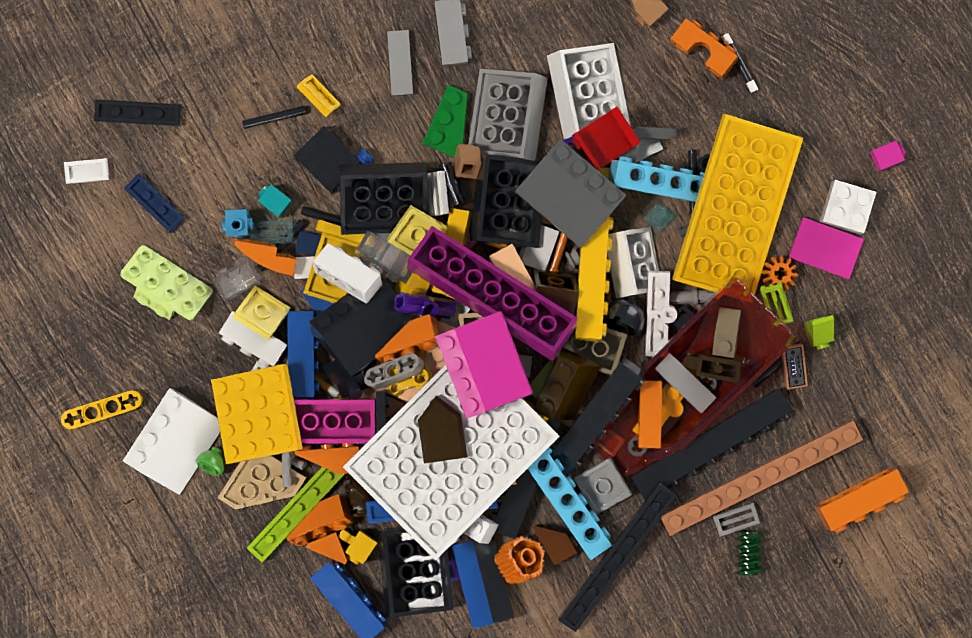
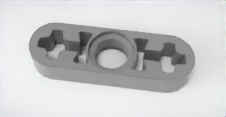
[364,353,424,389]

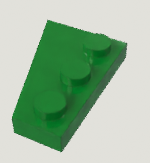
[422,85,468,158]

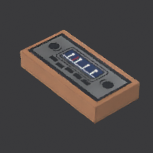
[781,343,808,390]

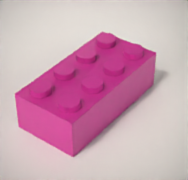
[294,398,377,443]

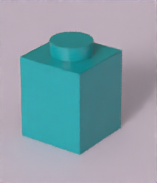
[258,185,293,218]

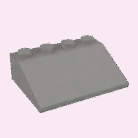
[468,69,548,160]

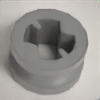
[565,248,580,270]

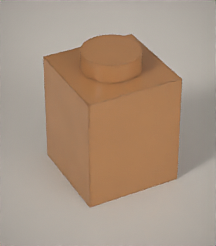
[453,144,482,179]

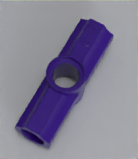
[394,292,457,319]

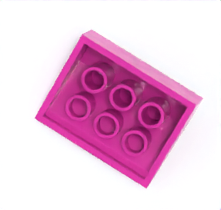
[435,311,533,419]

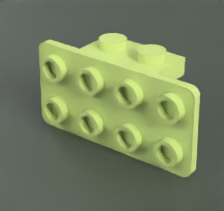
[120,245,213,320]

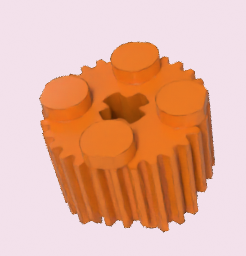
[494,536,545,584]

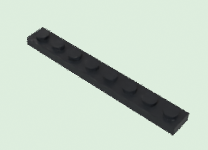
[558,482,677,632]

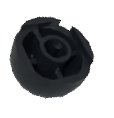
[603,297,645,337]

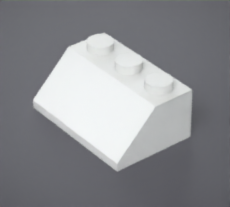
[607,227,659,299]

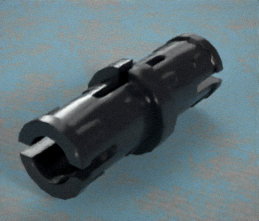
[439,162,466,207]

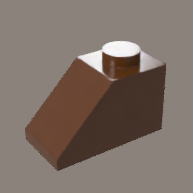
[533,525,578,565]

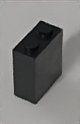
[294,126,361,193]

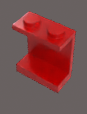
[571,106,641,170]

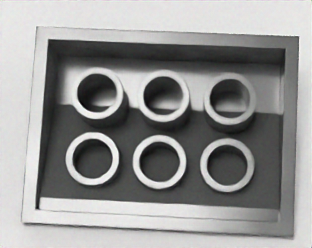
[515,139,626,248]

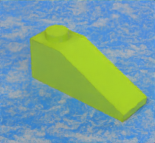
[804,315,834,350]

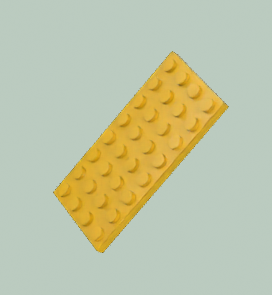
[672,114,803,302]

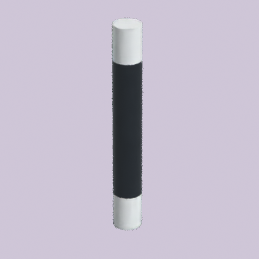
[721,33,758,93]

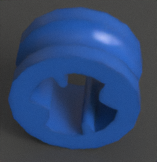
[354,148,375,164]

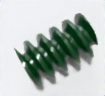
[735,531,763,576]

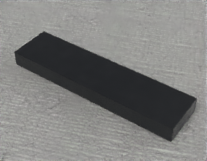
[94,100,182,127]

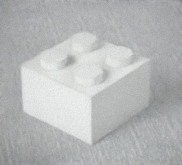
[820,180,876,235]

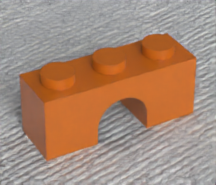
[670,19,738,80]

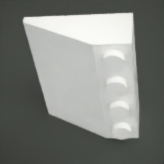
[547,43,631,139]
[123,388,220,495]

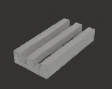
[713,503,760,537]

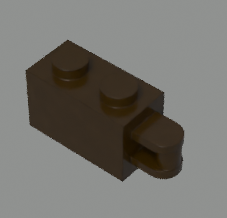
[683,348,745,383]

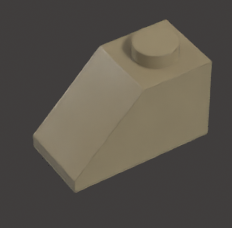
[712,307,741,358]

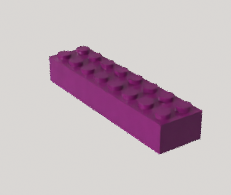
[407,226,578,361]

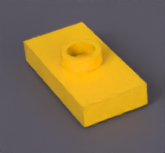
[297,74,341,117]

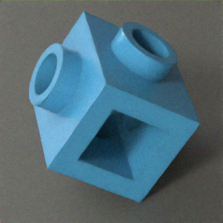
[222,209,254,239]

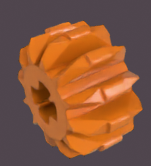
[761,256,798,292]

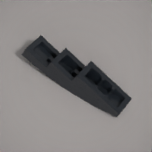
[472,535,514,623]

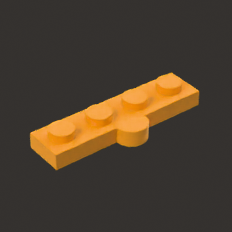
[632,362,699,435]

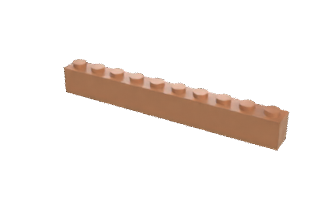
[660,420,863,536]

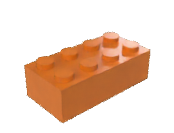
[815,467,909,533]

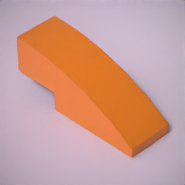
[231,237,297,276]
[638,380,662,448]

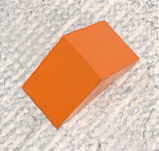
[306,531,348,565]

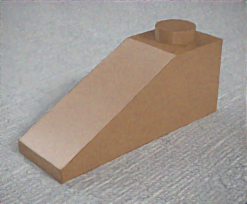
[630,0,669,29]

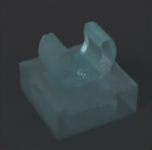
[643,203,673,233]

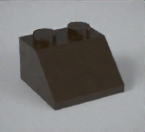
[532,269,579,315]

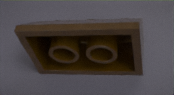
[533,347,601,420]

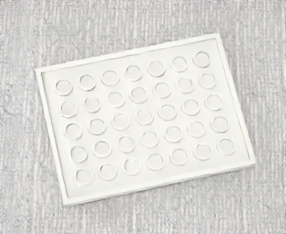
[343,365,559,560]

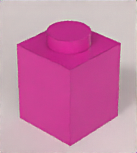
[870,140,906,171]

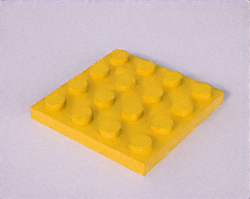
[211,364,303,464]

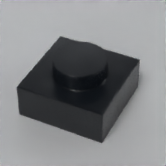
[671,304,698,335]

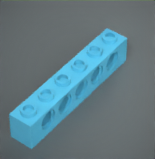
[608,156,704,202]
[527,447,612,560]

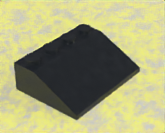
[470,154,542,248]
[339,162,427,235]
[309,275,414,378]
[377,528,454,618]

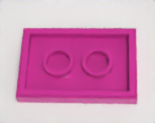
[788,217,864,280]

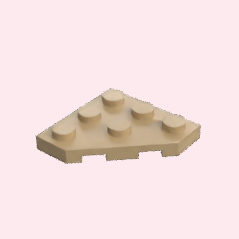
[218,456,307,510]

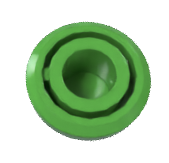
[195,447,224,476]

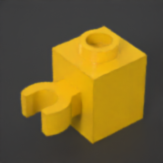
[338,529,378,565]

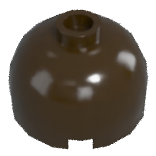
[345,475,375,518]

